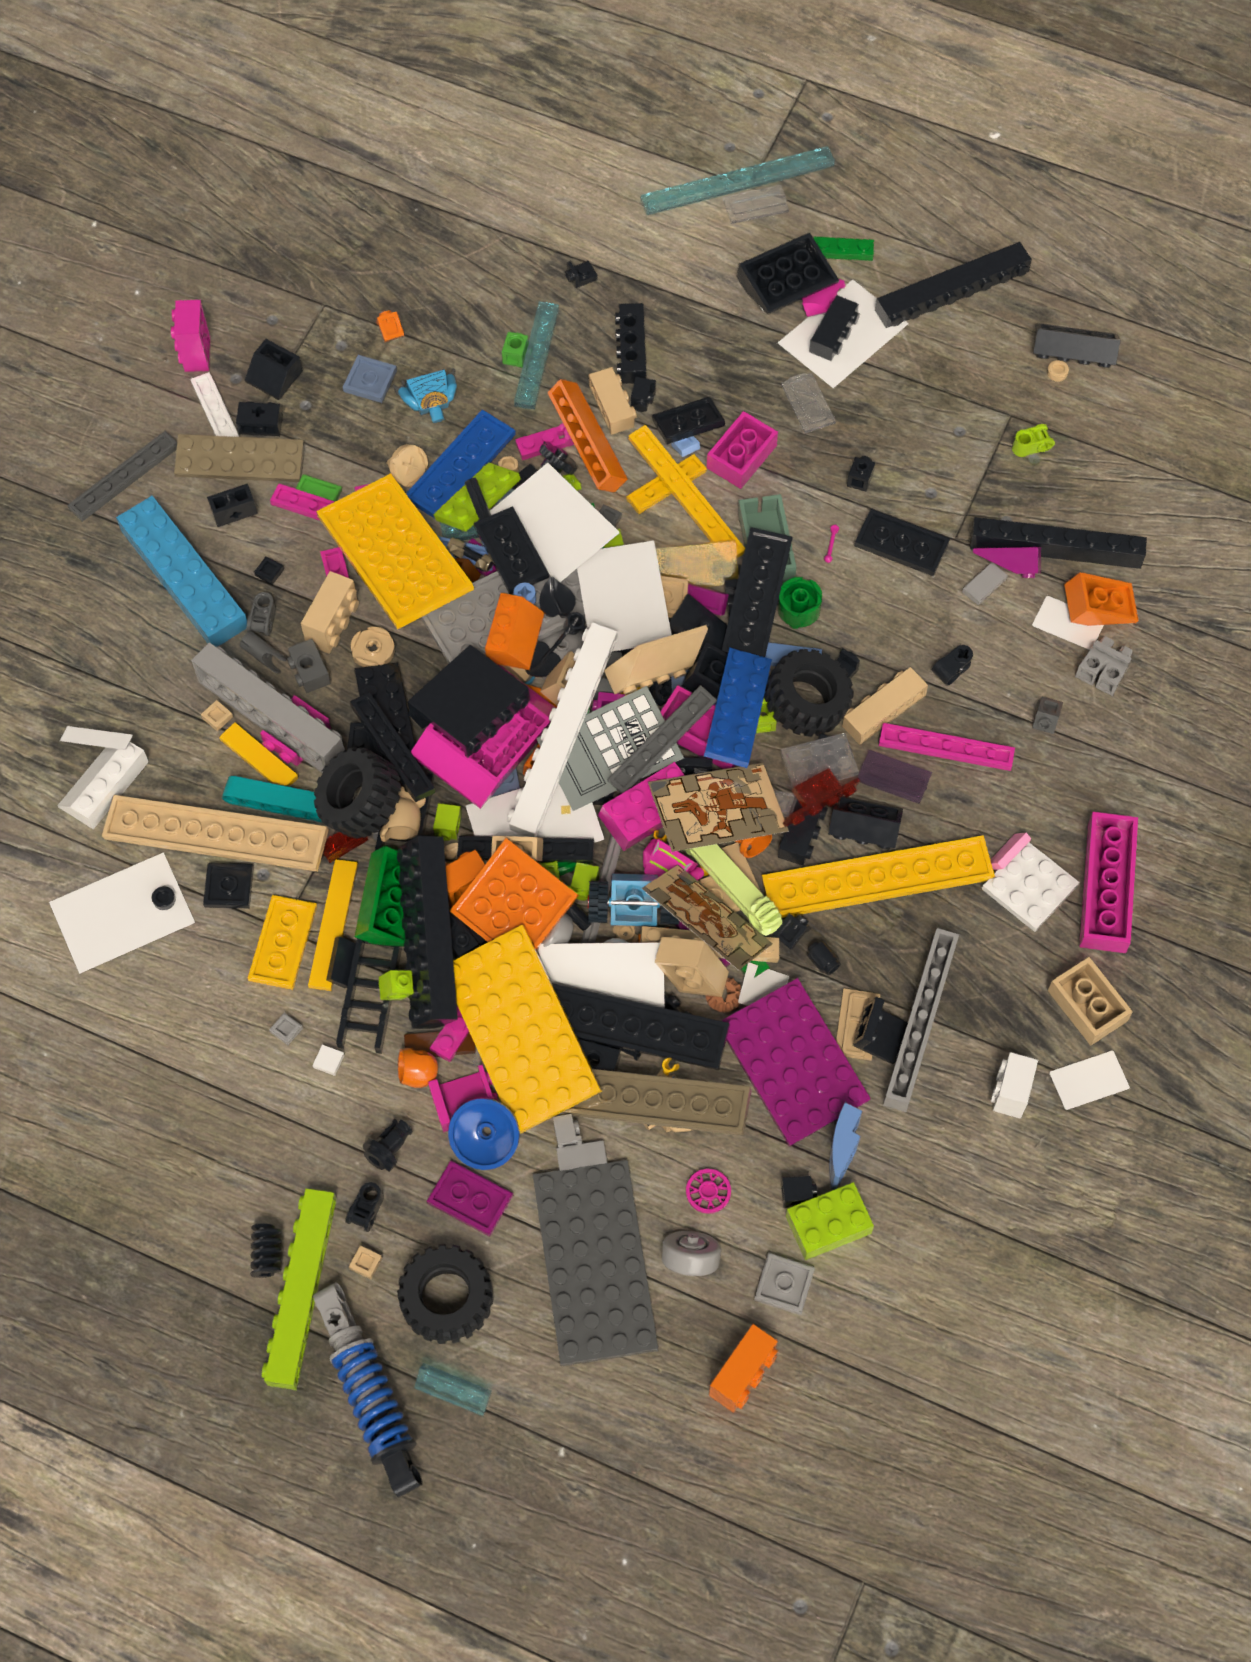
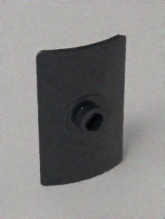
[669,594,727,650]

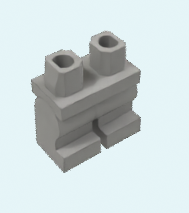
[1075,636,1132,696]

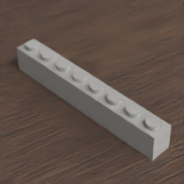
[883,928,959,1112]

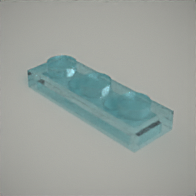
[414,1363,492,1416]

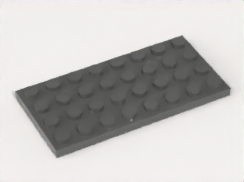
[533,1160,658,1367]

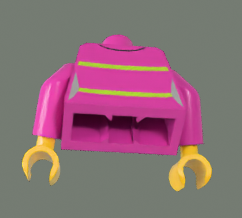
[643,830,709,881]

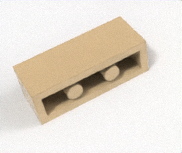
[589,367,637,435]

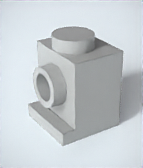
[553,1113,582,1148]

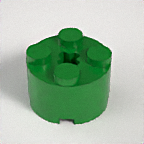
[778,577,822,629]

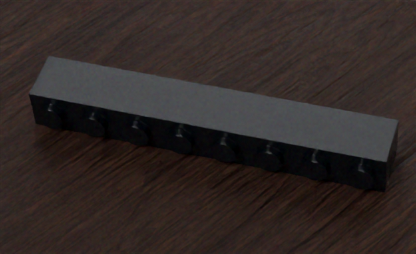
[875,242,1032,328]
[970,517,1147,569]

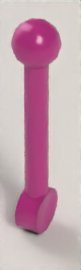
[824,525,839,563]

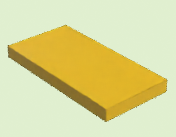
[248,895,317,990]

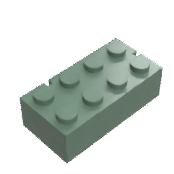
[738,494,797,582]

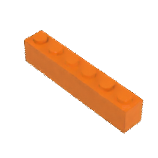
[547,379,628,493]

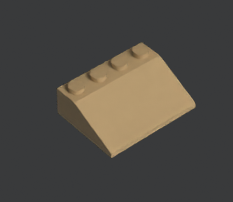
[604,625,708,695]

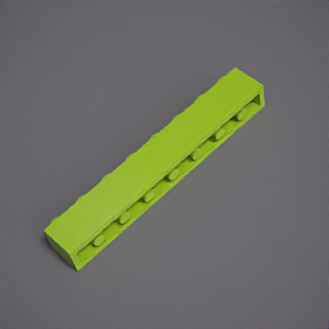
[262,1188,337,1390]

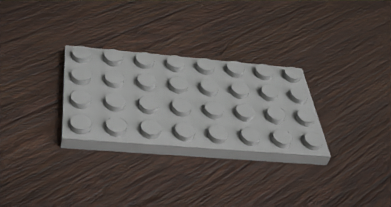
[421,569,585,664]

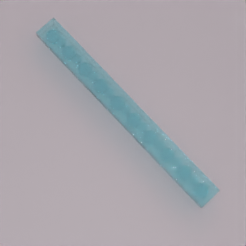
[641,146,835,215]

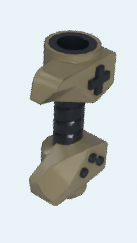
[447,537,493,572]

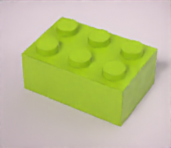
[786,1182,874,1261]

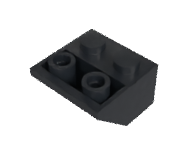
[245,339,303,400]

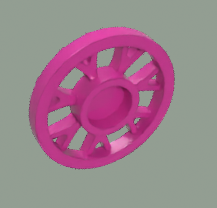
[686,1169,731,1214]

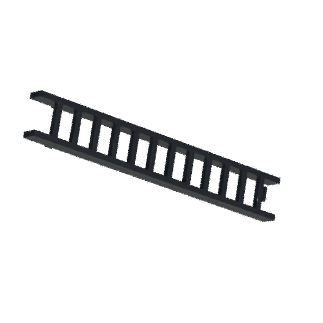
[336,773,434,1054]

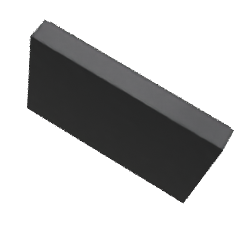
[652,396,725,444]

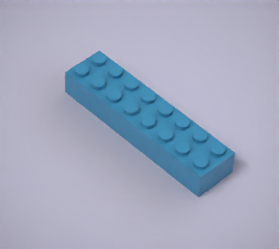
[116,496,247,647]

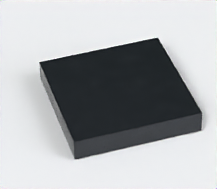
[203,863,254,909]

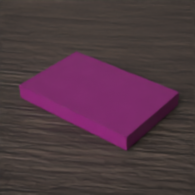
[426,1160,514,1237]

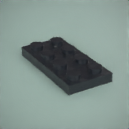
[473,506,549,594]
[854,509,950,576]

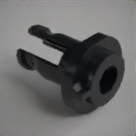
[363,1118,413,1172]

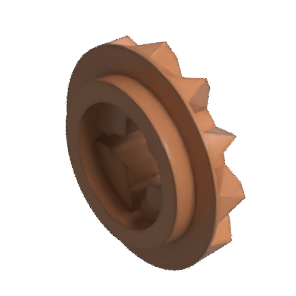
[706,978,741,1012]

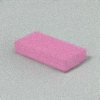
[990,833,1031,870]

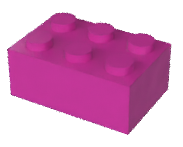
[171,300,211,372]
[707,411,778,489]

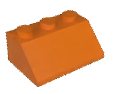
[485,593,545,670]

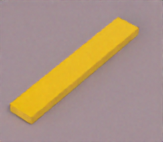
[308,859,358,991]

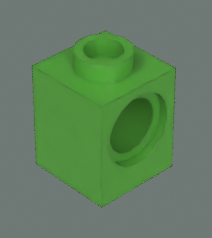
[502,332,529,368]

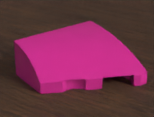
[803,279,846,317]

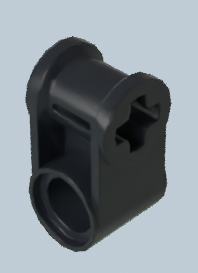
[931,645,973,686]
[345,1182,384,1232]

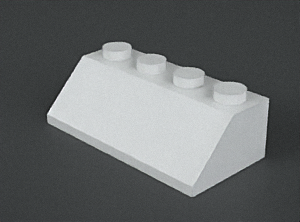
[57,742,149,830]

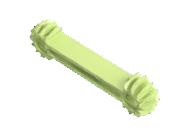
[684,844,783,936]

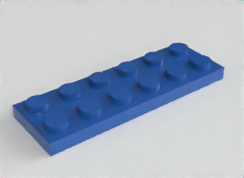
[406,409,516,519]
[704,648,772,768]

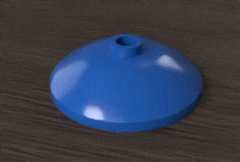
[448,1098,520,1170]

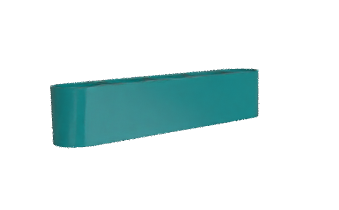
[222,776,322,822]

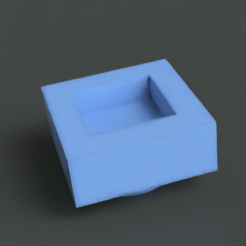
[671,436,700,457]

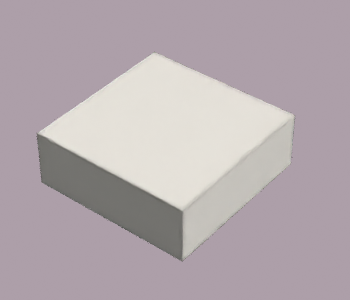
[313,1045,344,1076]

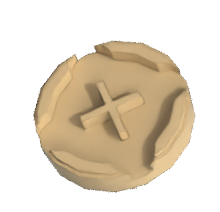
[387,444,428,487]

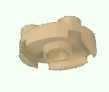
[351,627,395,667]

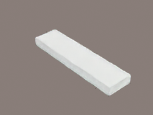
[190,372,239,437]

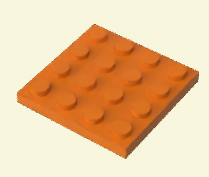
[450,838,579,951]

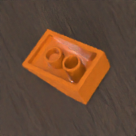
[1064,572,1139,626]

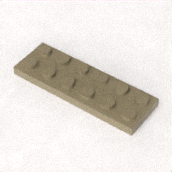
[174,434,304,482]

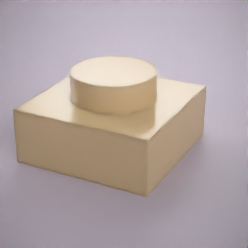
[201,700,233,732]
[349,1245,383,1280]

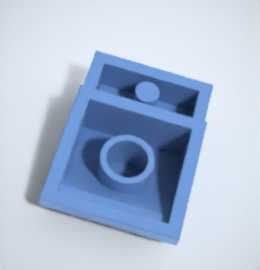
[829,1103,862,1190]

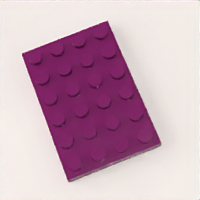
[721,978,871,1147]

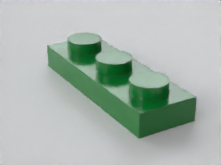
[814,236,874,261]

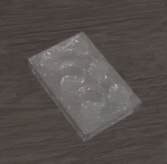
[781,733,859,792]

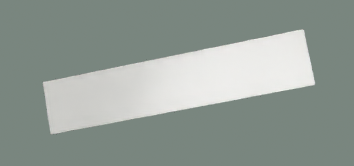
[60,726,133,750]

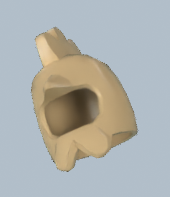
[380,787,426,842]

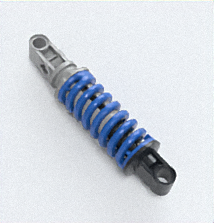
[313,1282,423,1497]

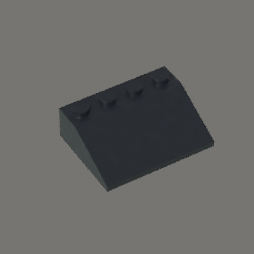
[737,232,840,314]

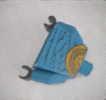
[393,368,457,423]

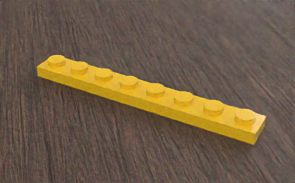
[628,425,745,562]

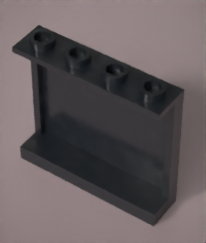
[407,645,530,758]

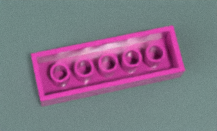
[1079,812,1138,953]

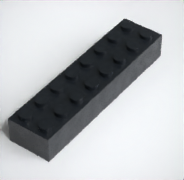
[397,836,458,1029]

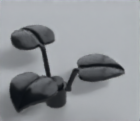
[525,577,613,677]

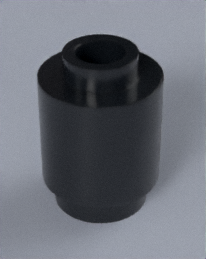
[807,941,841,976]

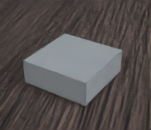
[269,1013,303,1046]

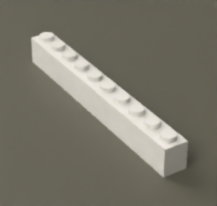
[507,622,617,837]

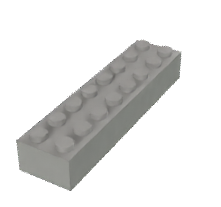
[191,642,345,773]

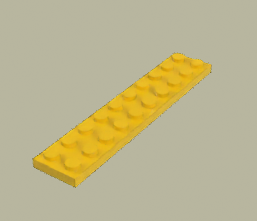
[761,835,995,918]

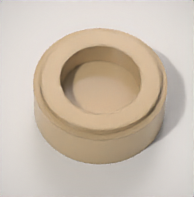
[1047,360,1069,382]

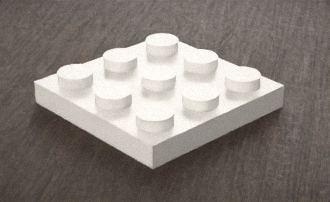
[982,842,1080,932]

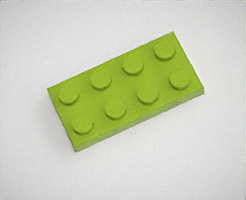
[434,462,521,532]

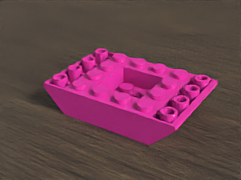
[411,664,557,809]

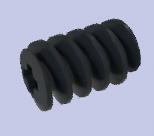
[250,1223,282,1278]

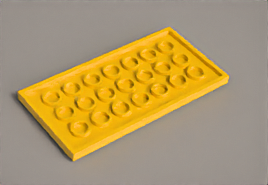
[316,474,474,630]
[453,925,602,1134]

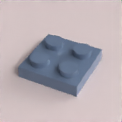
[343,355,397,403]

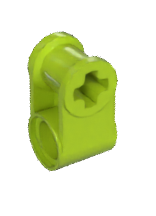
[1012,424,1055,457]

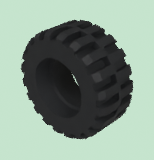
[764,649,854,737]
[314,747,401,838]
[397,1244,493,1344]

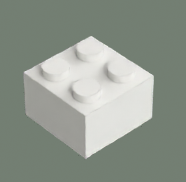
[991,1052,1038,1119]

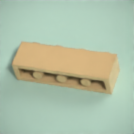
[842,667,928,745]

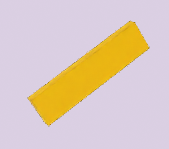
[626,454,707,514]
[219,722,298,787]

